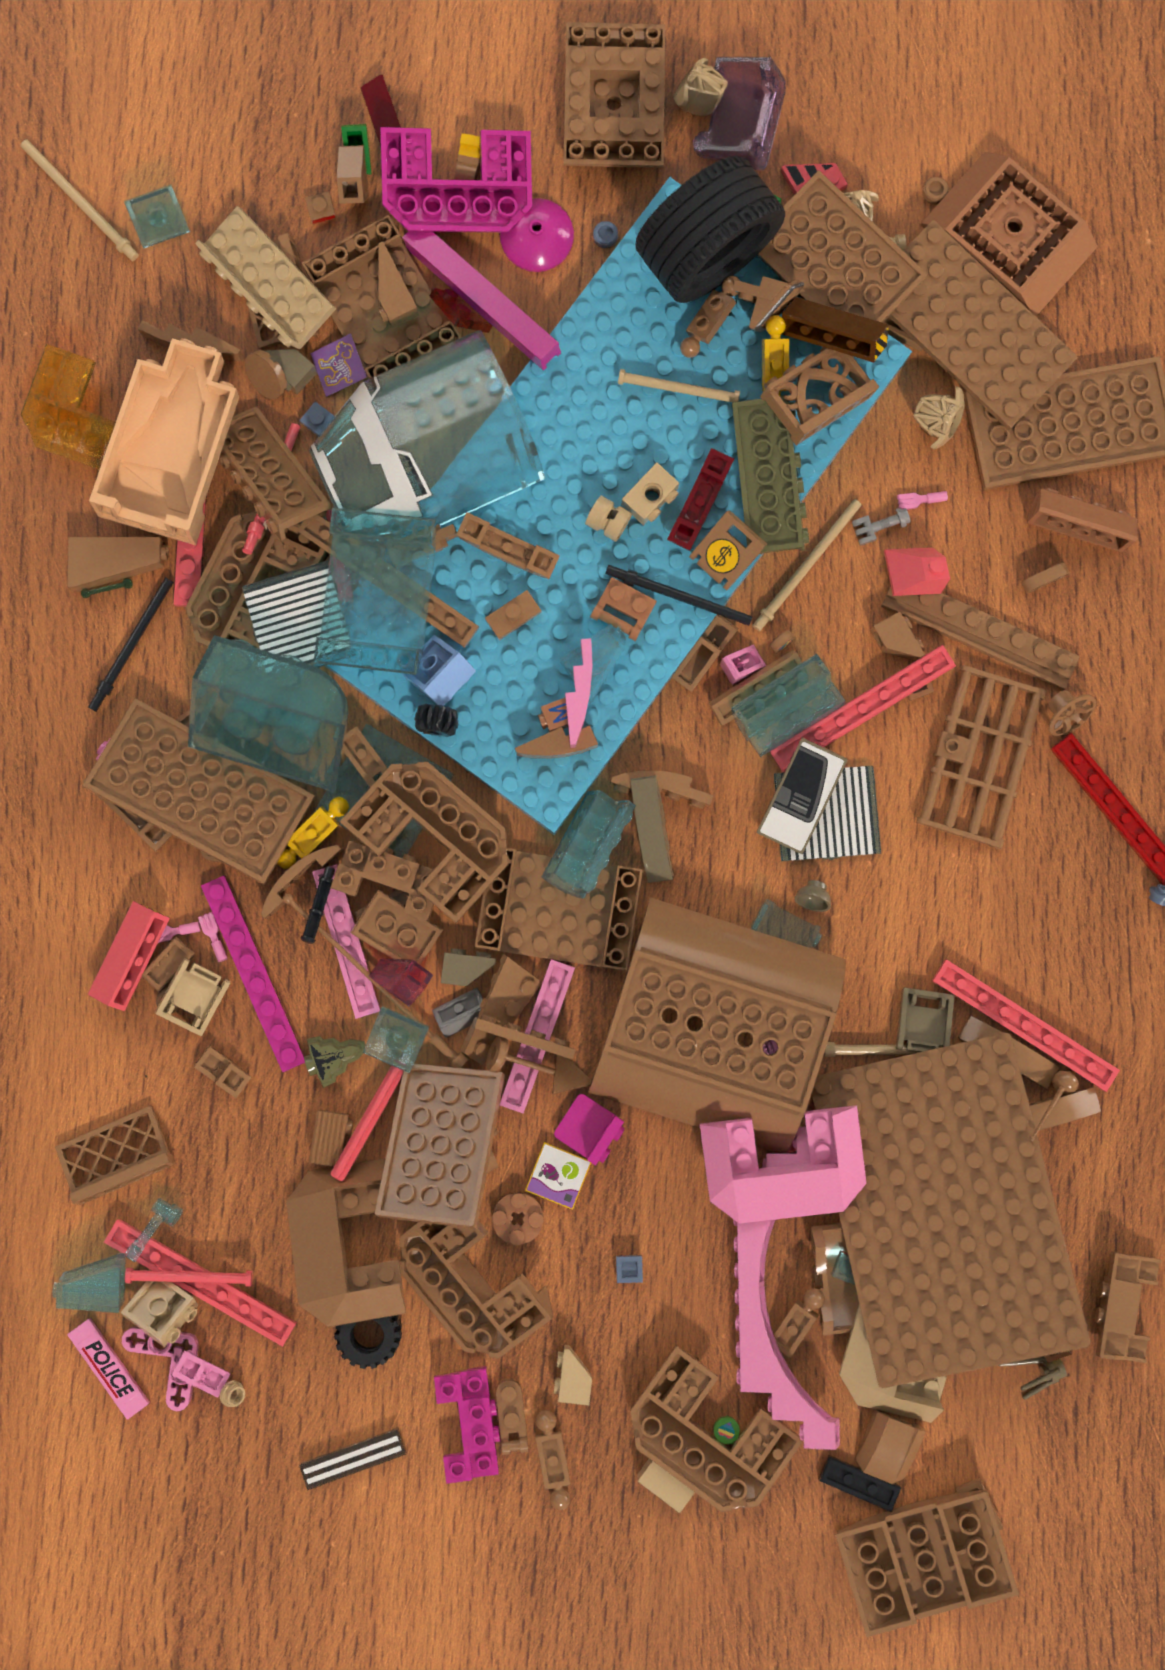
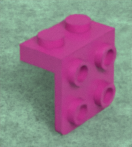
[554,1094,625,1166]

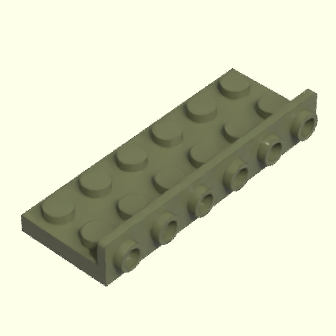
[732,395,809,554]

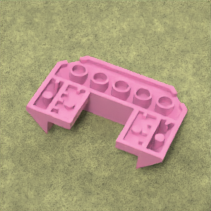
[700,1105,866,1224]

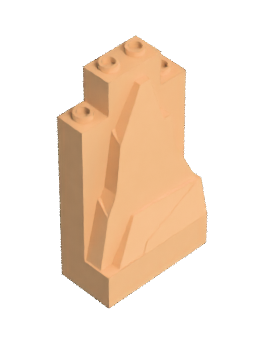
[89,338,239,545]

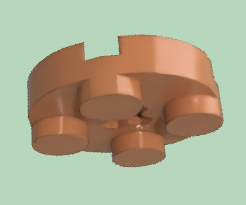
[492,1192,544,1245]

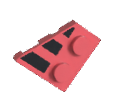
[781,163,848,195]

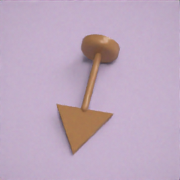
[486,1036,592,1094]

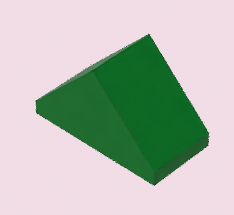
[341,124,372,175]

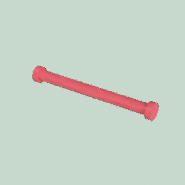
[125,1267,253,1287]

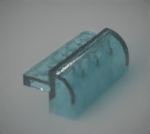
[731,654,845,757]
[541,790,636,899]

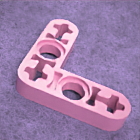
[122,1326,199,1411]

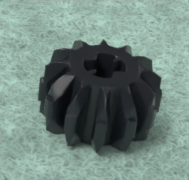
[414,704,459,737]

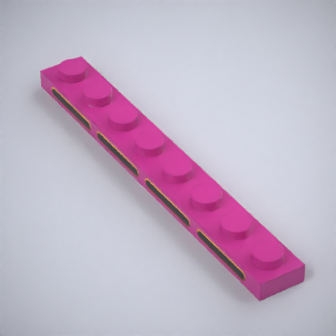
[201,875,305,1073]

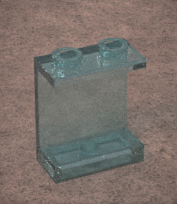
[750,899,822,948]

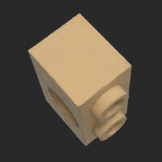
[621,463,679,526]

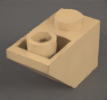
[553,1345,592,1405]

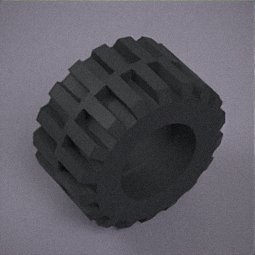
[334,1315,402,1369]

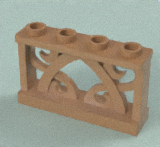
[760,347,879,446]

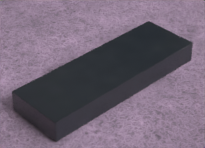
[819,1455,901,1512]

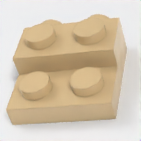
[121,1281,198,1347]

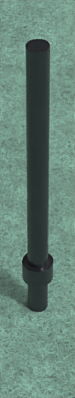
[605,564,752,626]
[88,578,174,712]

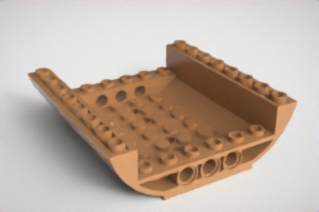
[588,897,846,1153]

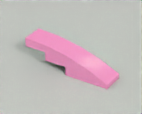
[565,638,592,748]

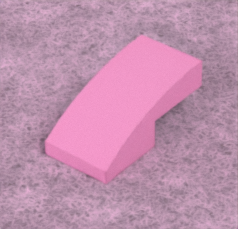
[171,1350,230,1398]

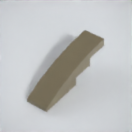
[631,775,674,883]

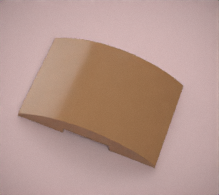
[835,1490,1019,1638]

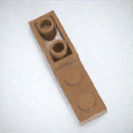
[610,770,714,809]

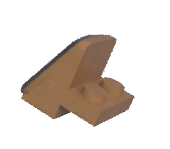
[732,276,804,332]

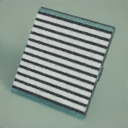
[242,561,356,682]
[774,766,881,861]

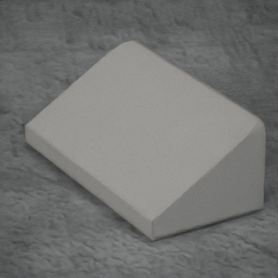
[432,988,483,1038]

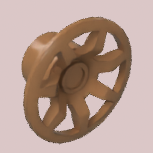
[1048,691,1096,736]

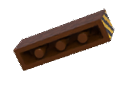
[782,297,889,363]

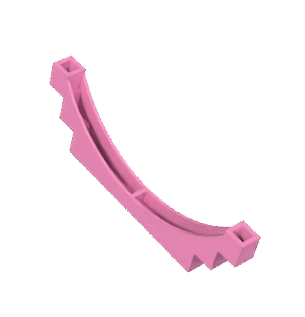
[733,1127,840,1450]

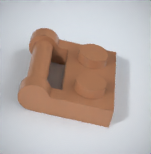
[590,577,657,641]

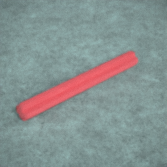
[331,1064,404,1181]

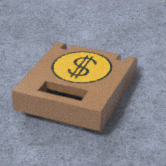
[689,510,767,591]

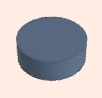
[593,221,618,248]

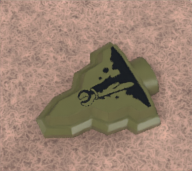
[304,1036,367,1088]

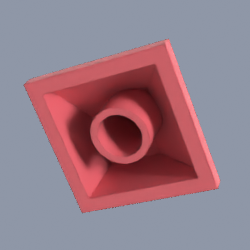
[884,548,950,596]

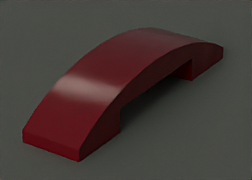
[667,448,734,551]

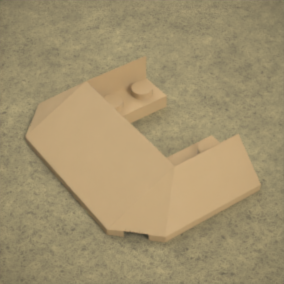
[839,1303,947,1423]

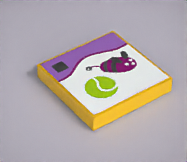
[525,1142,591,1210]

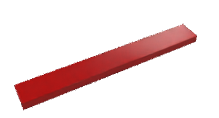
[1050,733,1165,886]

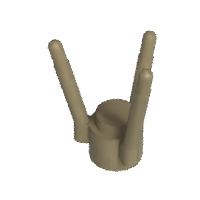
[998,1356,1067,1400]

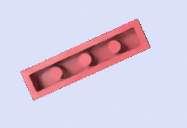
[88,901,170,1011]

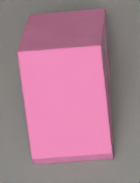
[720,645,766,686]

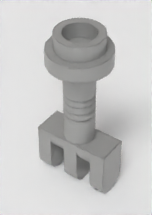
[852,508,911,546]

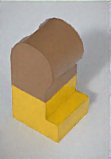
[454,133,481,180]

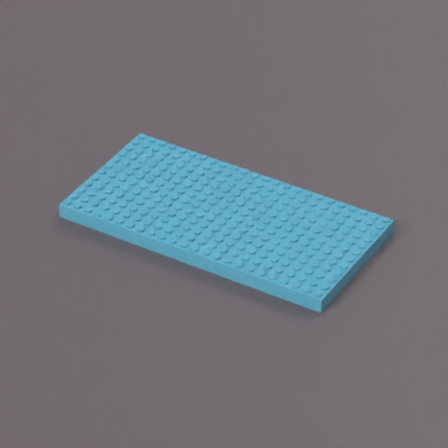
[309,177,912,835]

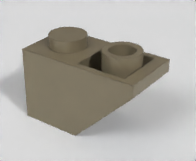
[265,349,317,395]
[441,948,496,986]

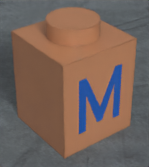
[538,698,568,732]

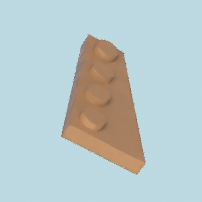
[460,954,543,1065]

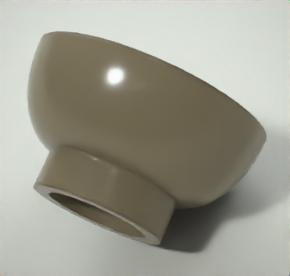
[795,880,831,912]

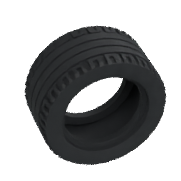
[635,155,785,303]

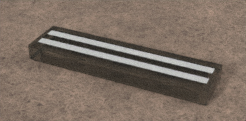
[299,1428,407,1490]

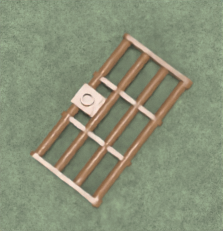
[916,665,1046,850]

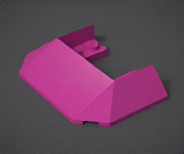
[380,127,532,233]

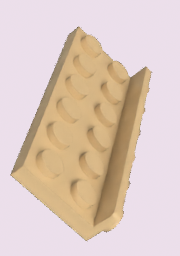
[195,206,336,350]

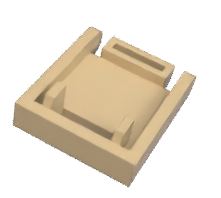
[155,958,231,1036]

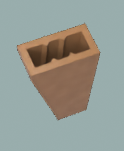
[67,537,169,592]

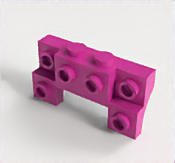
[434,1366,500,1484]

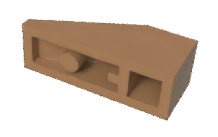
[377,242,419,328]

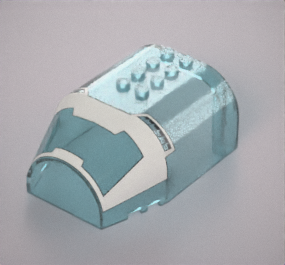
[309,330,545,540]

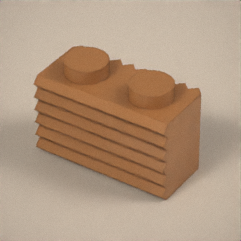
[309,1110,353,1166]

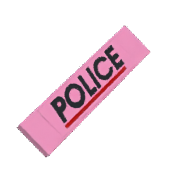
[67,1318,150,1420]

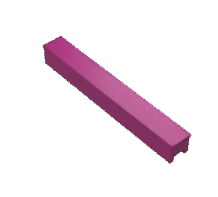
[402,231,561,371]

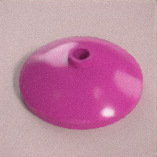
[500,198,574,272]

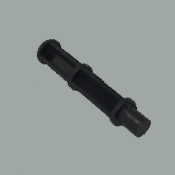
[301,866,335,944]

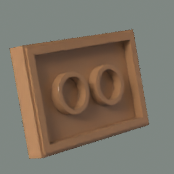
[350,889,443,973]

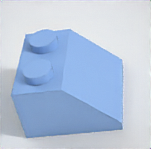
[400,635,476,706]

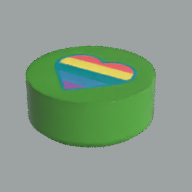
[713,1416,740,1444]

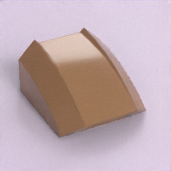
[855,1409,926,1484]

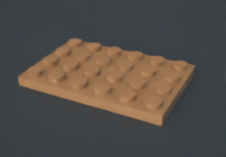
[757,170,928,323]
[374,1063,505,1229]

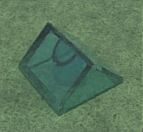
[124,184,190,249]
[363,1006,430,1073]

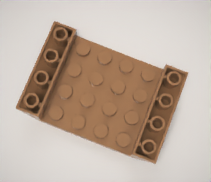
[302,214,464,390]
[475,848,643,971]

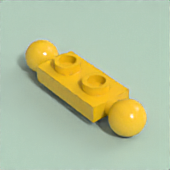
[762,315,789,396]
[277,797,349,869]

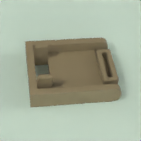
[896,988,955,1052]

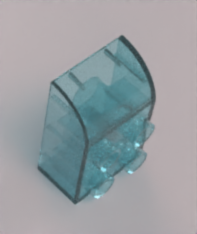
[188,635,348,792]

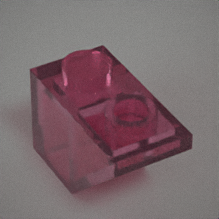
[368,959,433,1007]

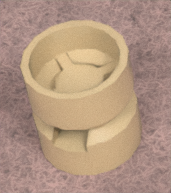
[585,495,632,542]

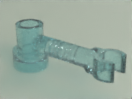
[125,1198,183,1262]

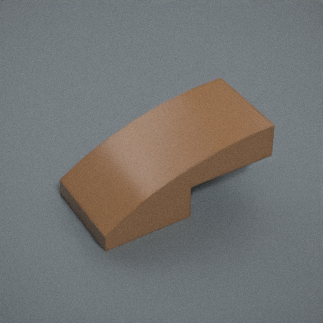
[194,1045,252,1098]

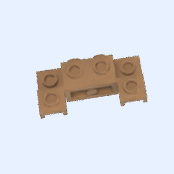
[331,841,434,921]
[1095,1251,1162,1363]

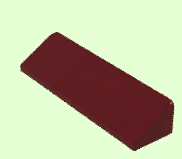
[360,74,401,147]

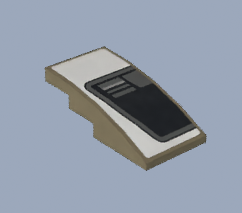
[756,737,848,854]

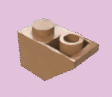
[337,145,369,204]
[870,612,925,661]

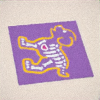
[310,334,367,397]

